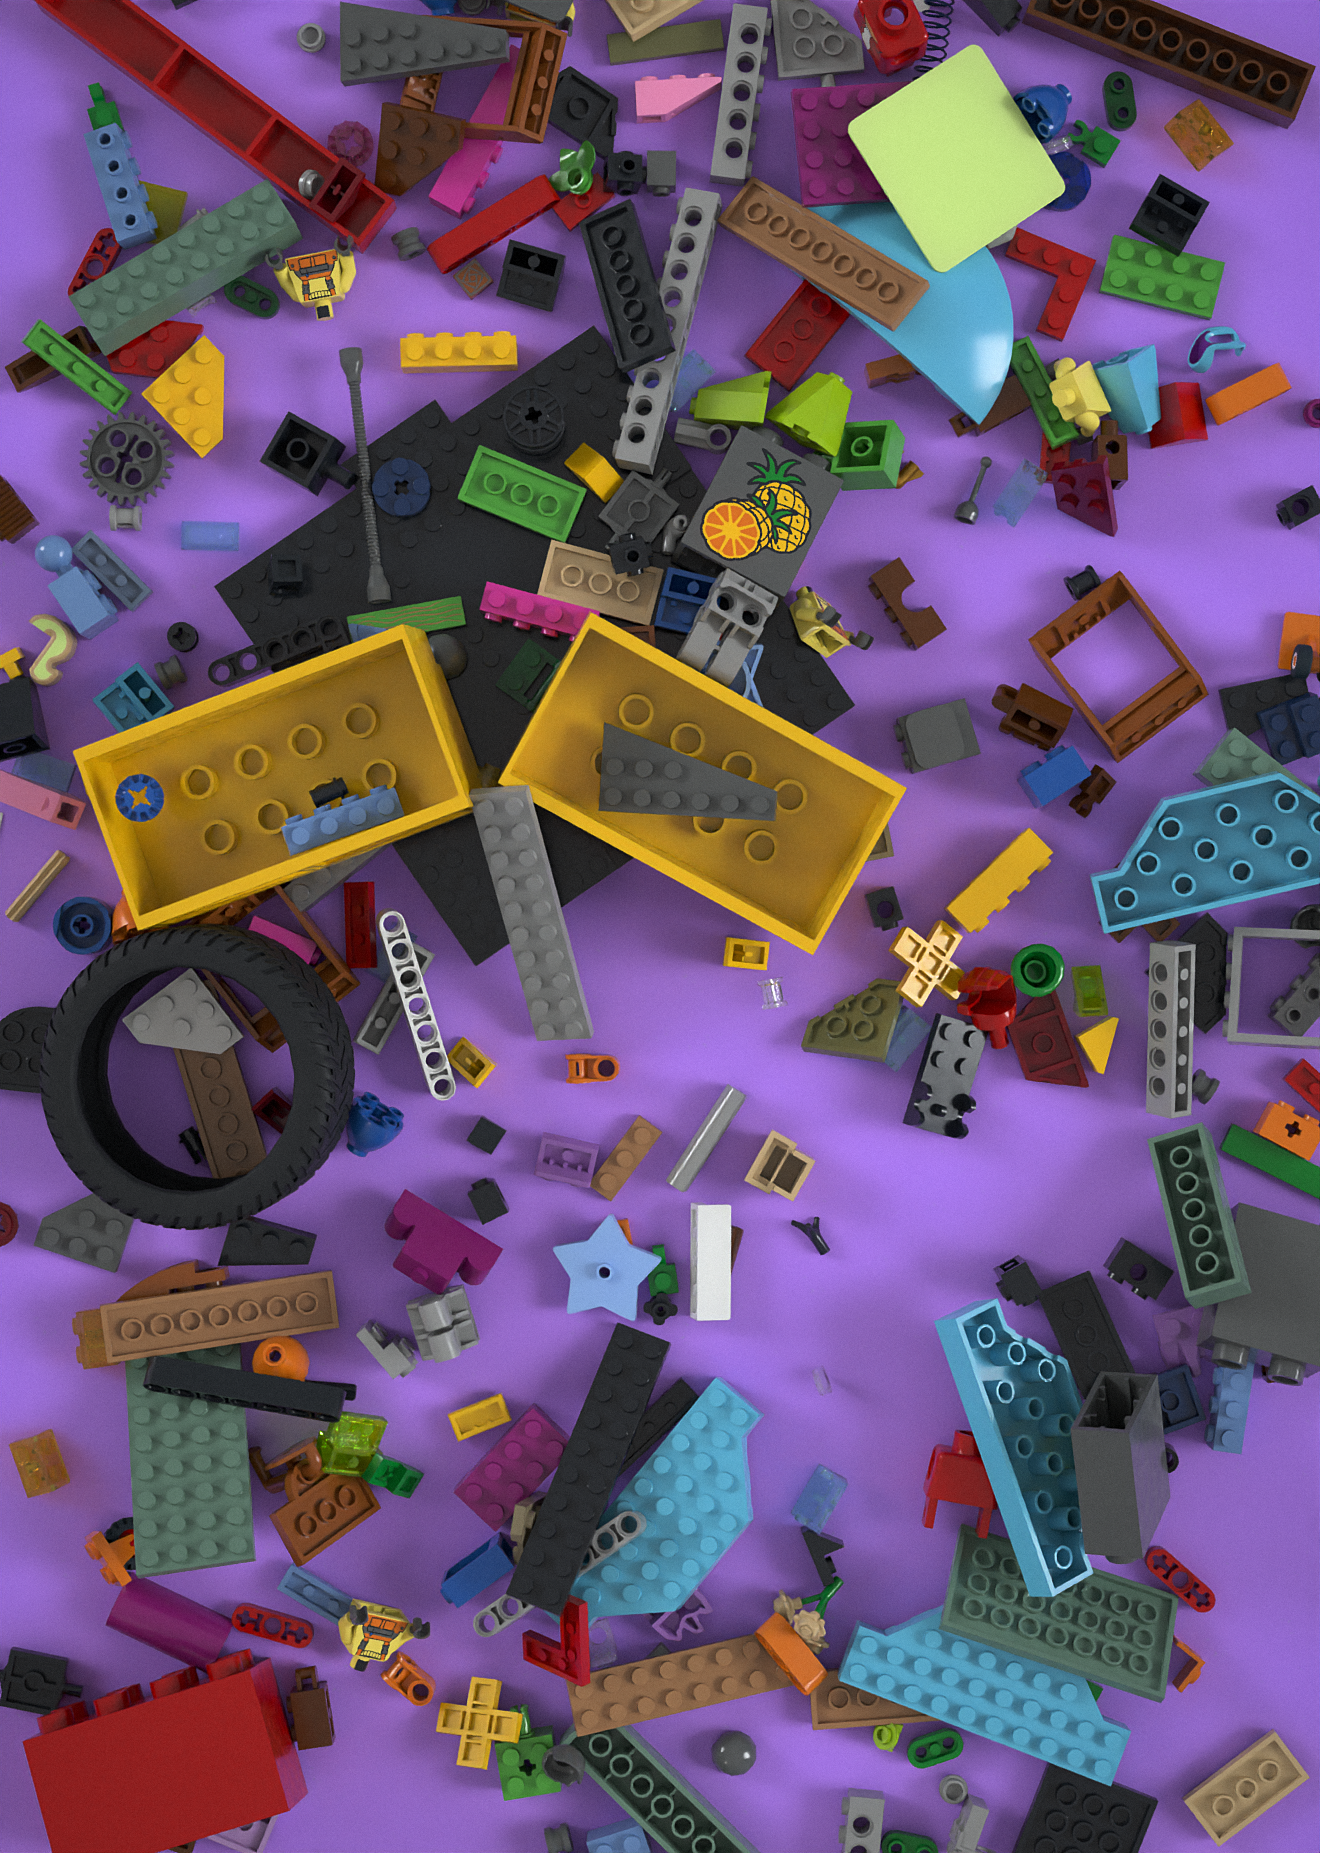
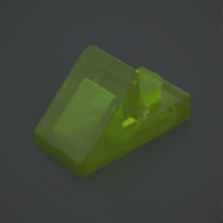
[1071,965,1108,1017]

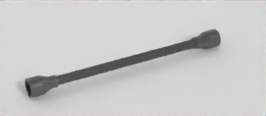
[339,347,391,604]

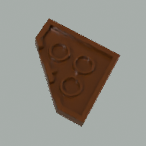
[374,102,466,196]

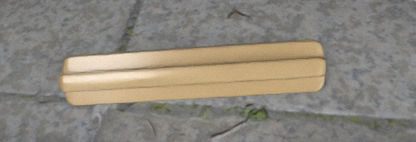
[5,850,70,922]

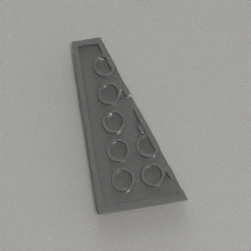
[340,2,510,87]
[599,722,778,821]

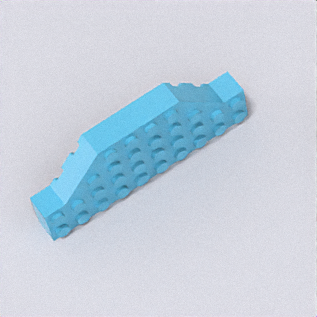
[1089,771,1320,934]
[934,1298,1093,1597]
[543,1377,765,1629]
[837,1604,1131,1786]

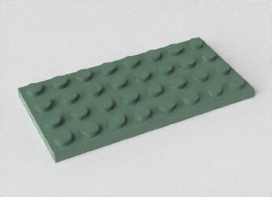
[125,1343,256,1578]
[939,1524,1179,1703]

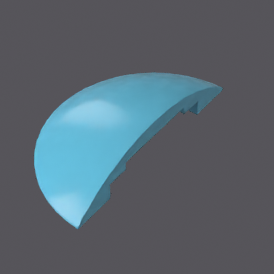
[787,202,1014,425]

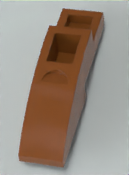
[116,1259,230,1302]

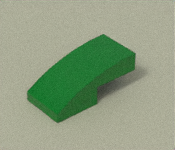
[361,1452,424,1499]

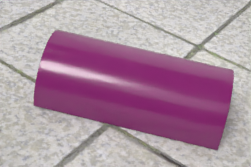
[105,1572,233,1674]

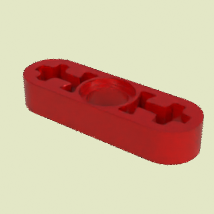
[68,228,123,296]
[1144,1546,1216,1613]
[232,1603,314,1648]

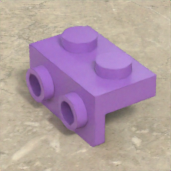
[534,1132,599,1188]

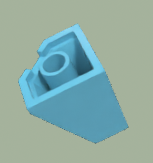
[1092,344,1161,435]

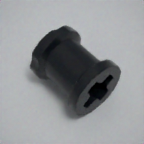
[1064,564,1101,601]

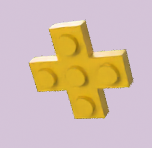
[888,920,965,1007]
[436,1677,523,1770]

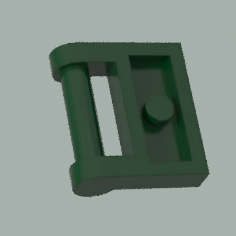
[495,638,561,713]

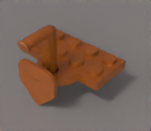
[248,1436,381,1567]

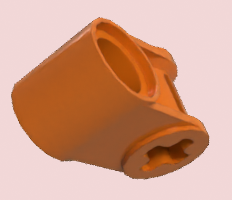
[565,1053,621,1084]
[381,1652,436,1706]

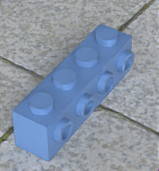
[83,123,158,250]
[280,784,404,856]
[1204,1361,1255,1454]

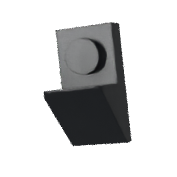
[800,1525,844,1586]

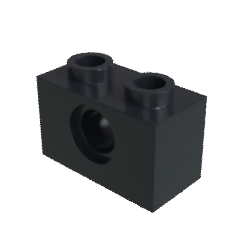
[1103,1237,1174,1300]

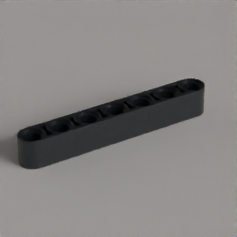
[143,1356,346,1423]

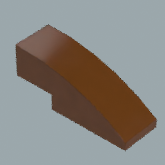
[5,325,102,393]

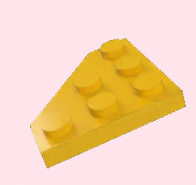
[141,335,225,459]

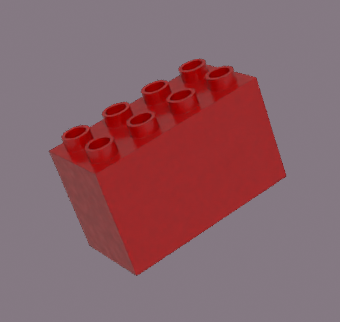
[22,1648,308,1853]

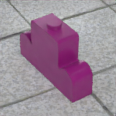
[384,1189,503,1295]

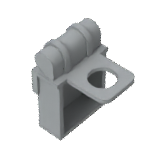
[947,1793,997,1853]

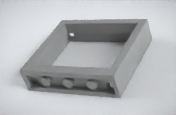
[1222,927,1320,1050]

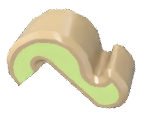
[28,614,78,687]

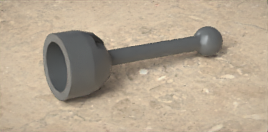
[954,457,992,525]

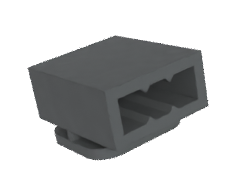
[893,698,981,774]

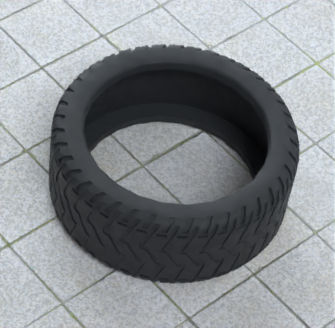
[39,923,355,1230]

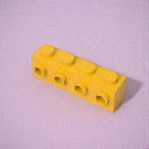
[400,331,518,374]
[944,828,1053,933]

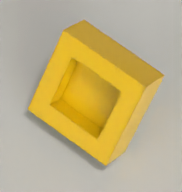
[0,647,25,680]

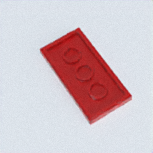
[744,279,851,392]

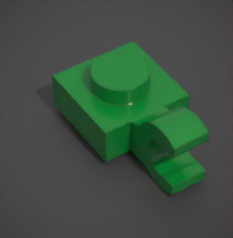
[87,82,125,131]
[648,1244,679,1296]

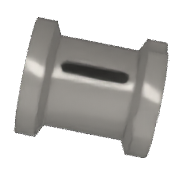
[109,505,142,531]

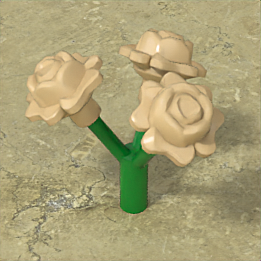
[773,1576,844,1655]

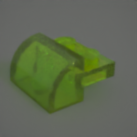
[316,1411,388,1477]

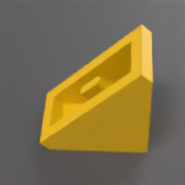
[564,442,624,504]
[722,937,770,971]
[1074,1016,1119,1074]
[447,1036,497,1088]

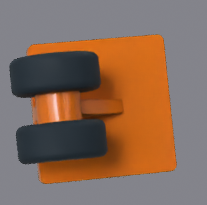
[1277,612,1320,682]

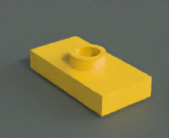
[448,1392,512,1442]

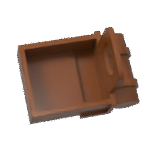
[864,354,922,388]

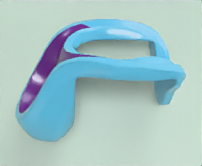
[1188,326,1246,373]

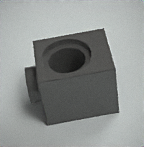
[647,150,676,197]

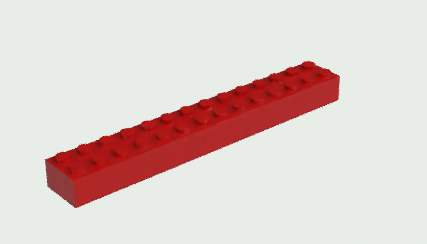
[35,0,397,254]

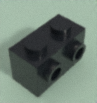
[993,1255,1042,1307]

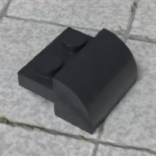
[1129,174,1210,257]
[496,239,566,312]

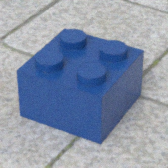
[1017,744,1092,809]

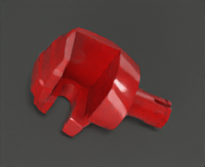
[957,967,1017,1049]

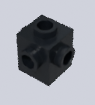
[603,151,647,196]
[607,532,653,577]

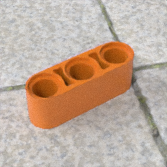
[1205,362,1292,426]
[754,1612,828,1696]

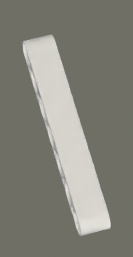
[376,908,456,1101]

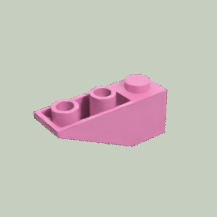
[635,73,722,124]
[0,770,86,830]

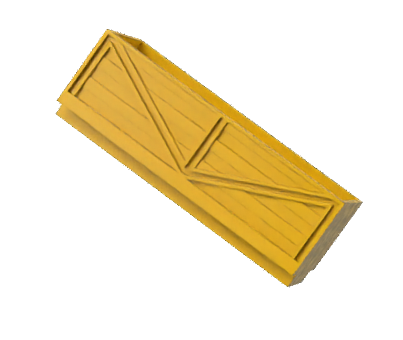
[498,611,907,955]
[73,624,482,931]

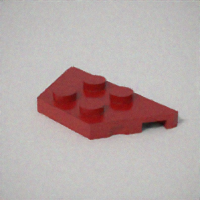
[106,320,204,379]

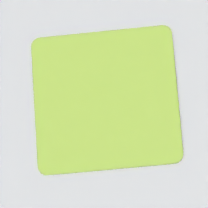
[848,45,1065,273]

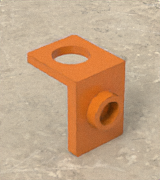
[1172,1635,1205,1693]

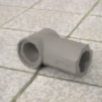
[674,417,731,454]

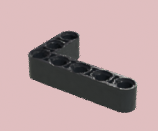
[208,614,351,687]

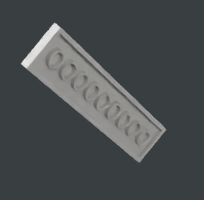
[469,785,594,1041]

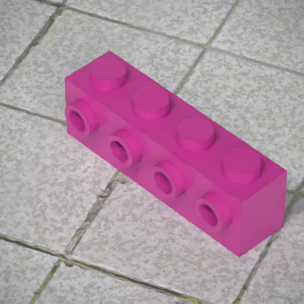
[479,581,600,642]

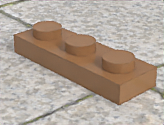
[590,1115,662,1201]

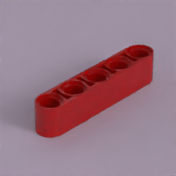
[426,174,561,274]

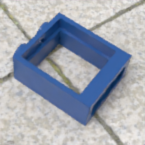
[440,1532,515,1608]

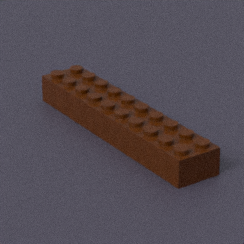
[1022,0,1316,129]

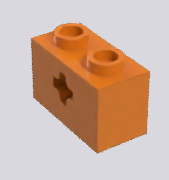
[1253,1100,1320,1161]

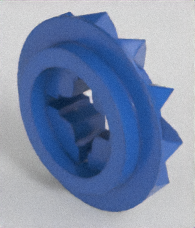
[115,774,164,822]

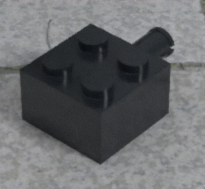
[260,411,357,497]

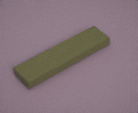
[607,19,724,66]

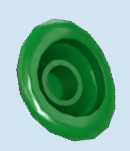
[1011,944,1065,997]

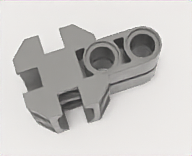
[676,568,778,688]
[406,1284,480,1363]

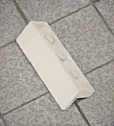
[690,1202,731,1321]

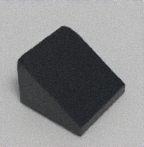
[466,1115,507,1155]

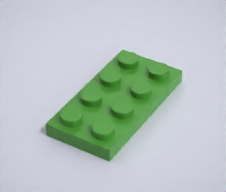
[1099,235,1225,320]
[457,445,587,543]

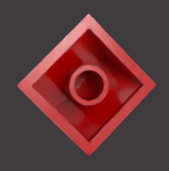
[1148,382,1208,449]

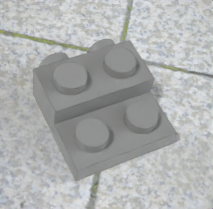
[356,1320,418,1379]

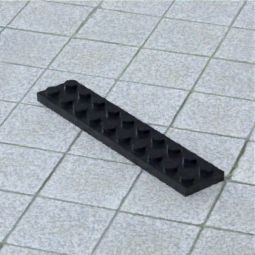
[506,1322,671,1617]

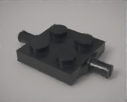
[0,1647,83,1715]

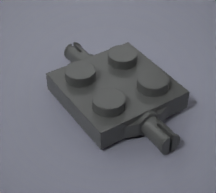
[598,468,679,551]

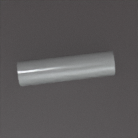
[353,941,435,1055]
[666,1084,747,1192]

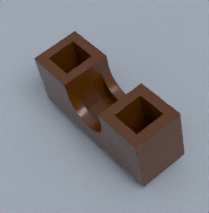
[868,557,947,651]

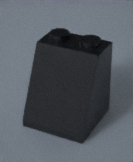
[0,676,50,762]

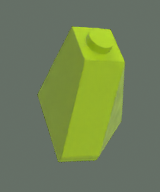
[689,371,771,430]
[765,372,852,457]

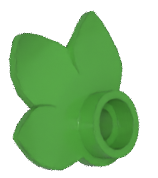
[549,140,596,195]

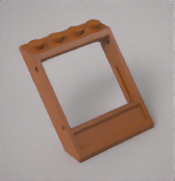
[400,15,567,144]
[1028,570,1209,763]
[184,884,361,1053]

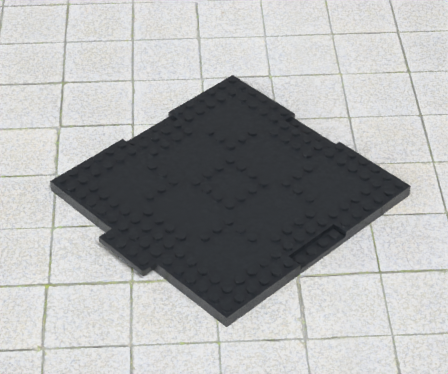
[214,326,855,966]

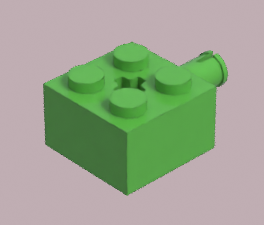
[813,420,905,491]
[495,1704,562,1801]

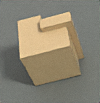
[744,1129,816,1201]

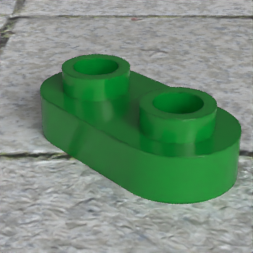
[907,1728,963,1769]
[881,1830,938,1853]

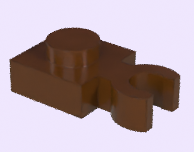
[1069,764,1117,818]

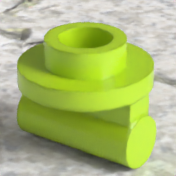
[873,1723,904,1752]

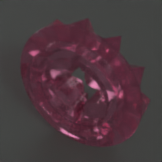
[327,120,373,167]

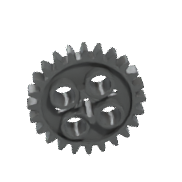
[80,412,175,507]

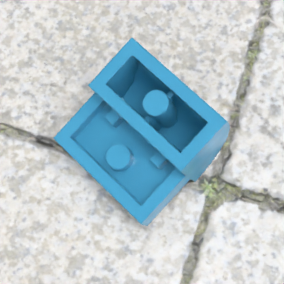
[92,662,174,733]

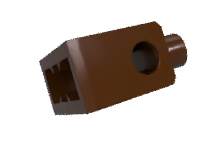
[1091,420,1128,490]

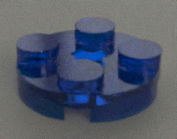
[1043,152,1091,212]

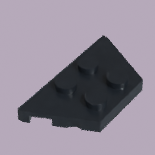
[548,66,618,161]

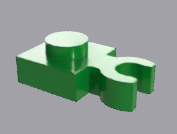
[1066,120,1121,168]

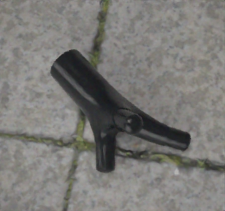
[791,1217,830,1255]

